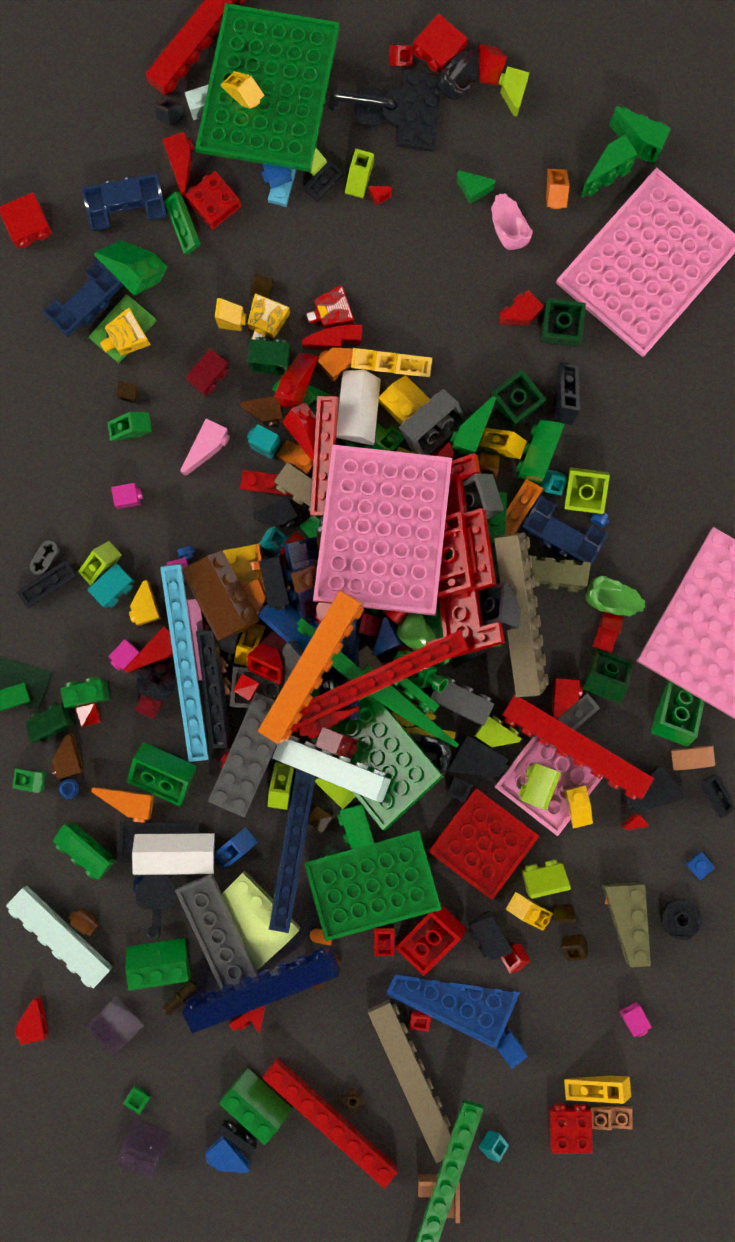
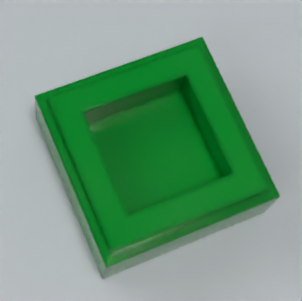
[123,1085,151,1115]

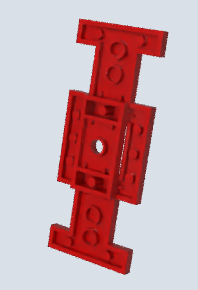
[426,453,505,659]

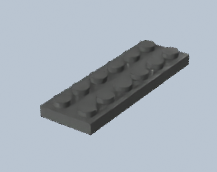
[208,691,277,818]
[175,873,262,998]

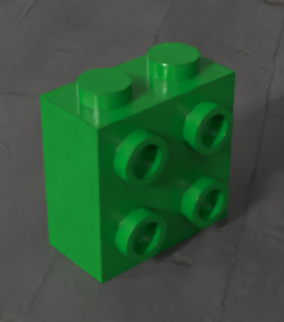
[60,677,111,708]

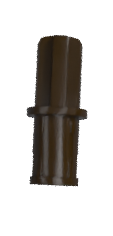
[162,980,199,1016]

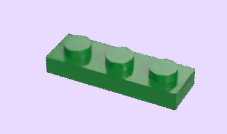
[164,192,201,254]

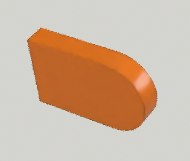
[310,928,332,946]

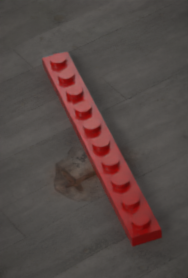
[290,630,469,731]

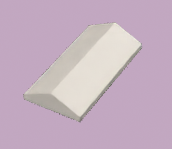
[336,370,381,445]
[132,834,215,875]

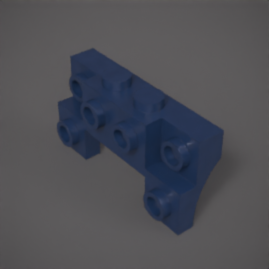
[81,173,167,232]
[41,259,124,338]
[522,495,608,566]
[283,536,319,622]

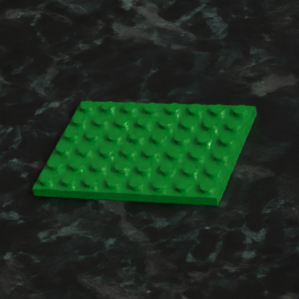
[195,3,340,172]

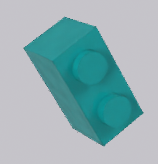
[247,424,281,460]
[87,563,135,609]

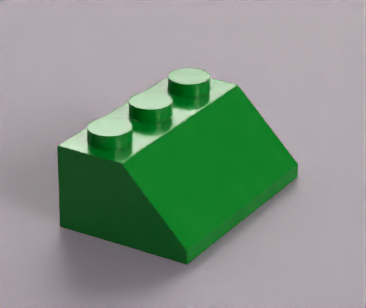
[516,420,565,486]
[126,742,197,807]
[53,821,117,880]
[126,937,191,991]
[219,1067,293,1145]

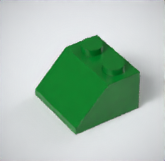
[337,803,374,849]

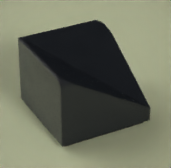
[155,99,184,124]

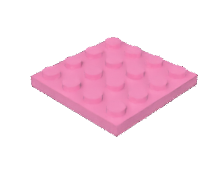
[494,735,603,836]

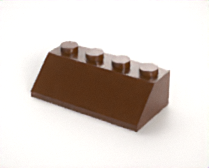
[182,551,259,641]

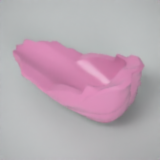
[491,193,533,250]

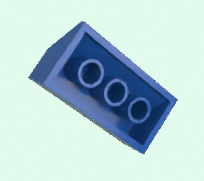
[257,598,319,650]

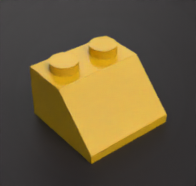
[378,375,431,425]

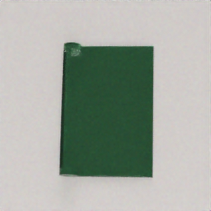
[0,657,51,710]

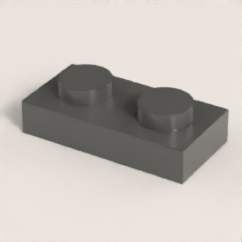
[557,693,600,730]

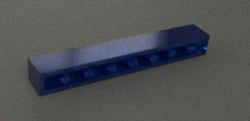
[182,947,340,1034]

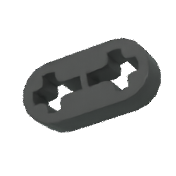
[30,541,59,576]

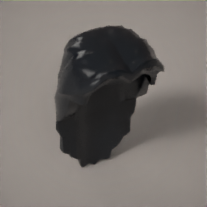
[438,49,479,100]
[408,732,452,773]

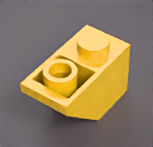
[506,892,553,930]

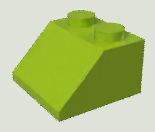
[564,467,610,514]
[518,762,561,811]
[521,859,571,899]

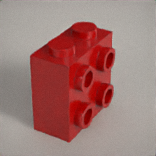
[413,14,468,73]
[185,171,241,230]
[0,192,53,249]
[549,1103,593,1153]

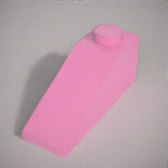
[180,419,230,476]

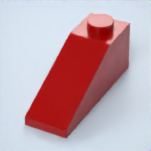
[162,132,194,199]
[274,353,318,408]
[282,403,316,462]
[123,627,173,673]
[299,706,359,738]

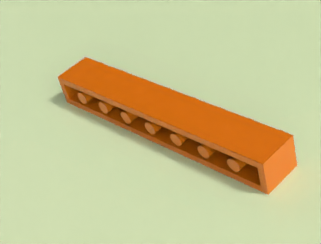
[258,590,364,744]

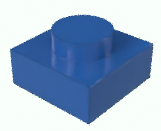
[686,852,715,880]

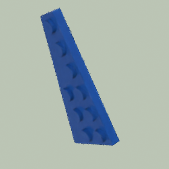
[386,975,520,1049]

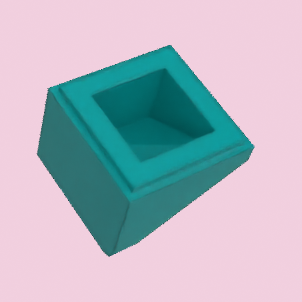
[540,469,568,495]
[259,526,289,555]
[479,1131,509,1162]

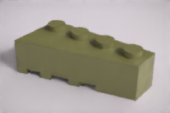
[528,555,591,592]
[601,882,651,967]

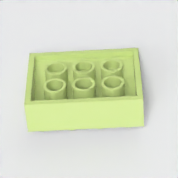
[222,871,300,970]

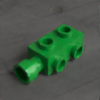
[394,649,448,693]

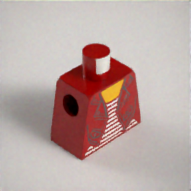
[306,285,354,330]

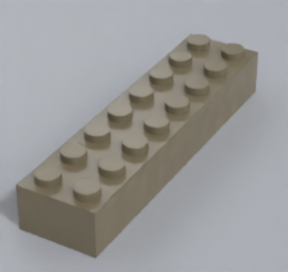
[494,532,549,697]

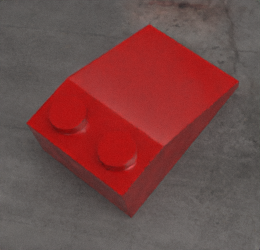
[395,905,467,975]

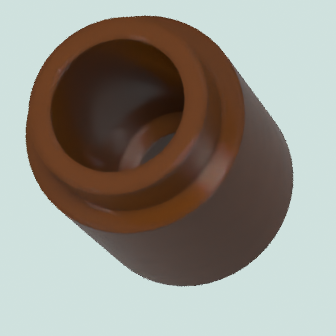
[69,908,100,936]

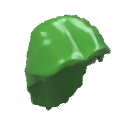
[586,575,645,616]
[397,613,451,663]

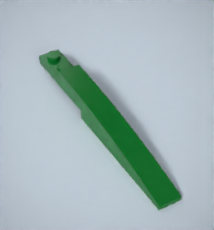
[296,617,459,748]

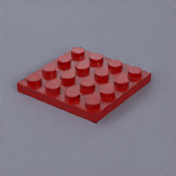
[428,788,540,900]

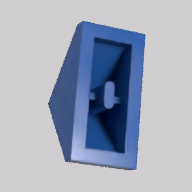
[372,617,406,656]

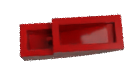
[302,325,362,350]

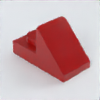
[592,612,623,653]
[229,998,266,1033]

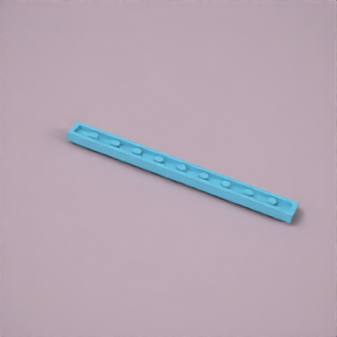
[160,564,209,762]

